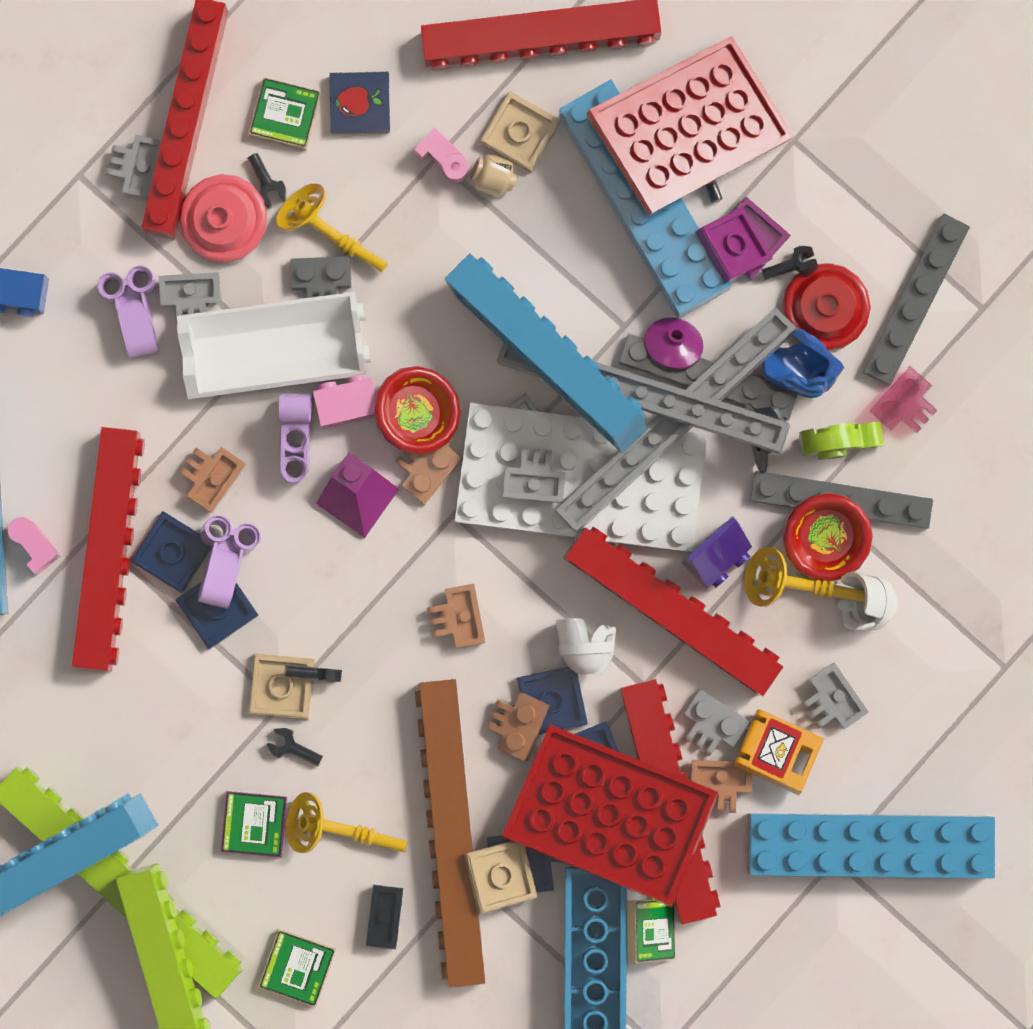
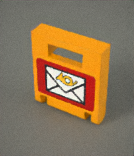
[734,709,824,796]

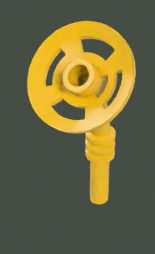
[276,183,388,273]
[744,547,865,607]
[286,792,408,853]

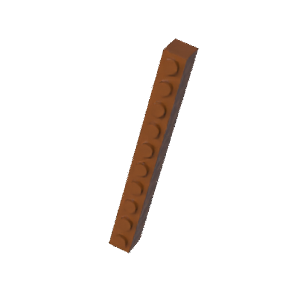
[415,679,485,987]

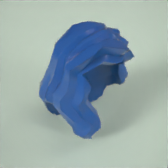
[761,329,844,398]

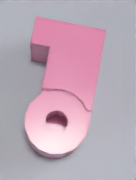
[414,128,468,183]
[8,517,61,575]

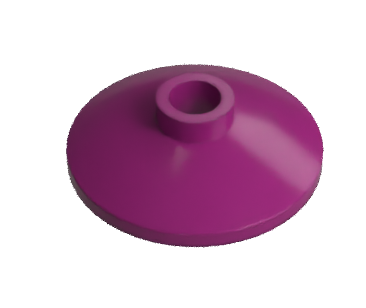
[644,318,704,370]

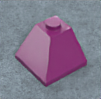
[316,452,399,538]

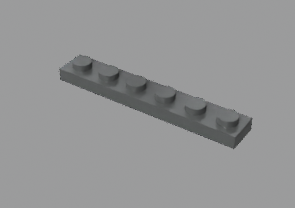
[863,213,970,386]
[619,334,798,420]
[750,471,933,529]

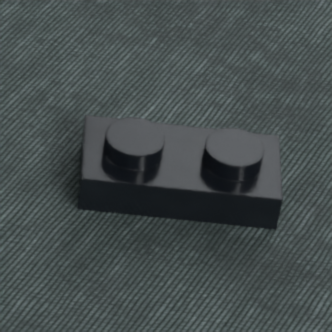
[366,884,404,949]

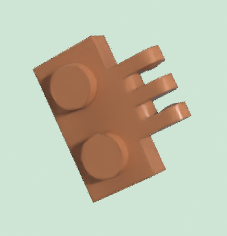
[395,445,463,505]
[179,447,247,514]
[427,584,485,648]
[486,693,550,761]
[691,760,752,813]

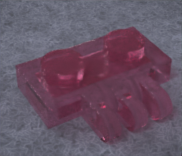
[869,366,937,433]

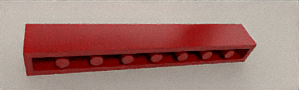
[141,0,229,240]
[420,0,662,70]
[72,427,145,671]
[562,527,784,696]
[620,679,721,925]

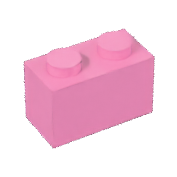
[313,375,376,429]

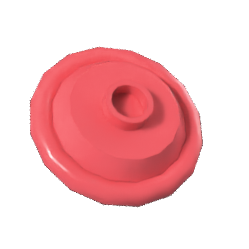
[180,174,267,263]

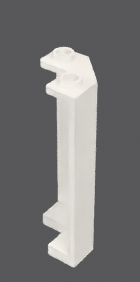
[177,292,371,399]

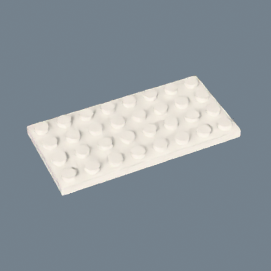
[455,403,708,553]

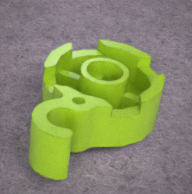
[799,422,884,460]

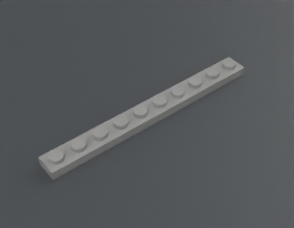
[556,307,796,534]
[497,343,790,454]

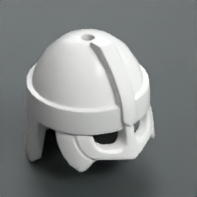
[837,572,899,631]
[556,618,616,675]

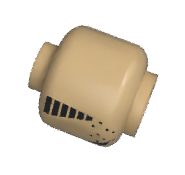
[470,153,517,197]

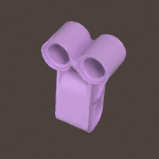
[97,265,159,358]
[279,393,313,483]
[198,515,261,609]

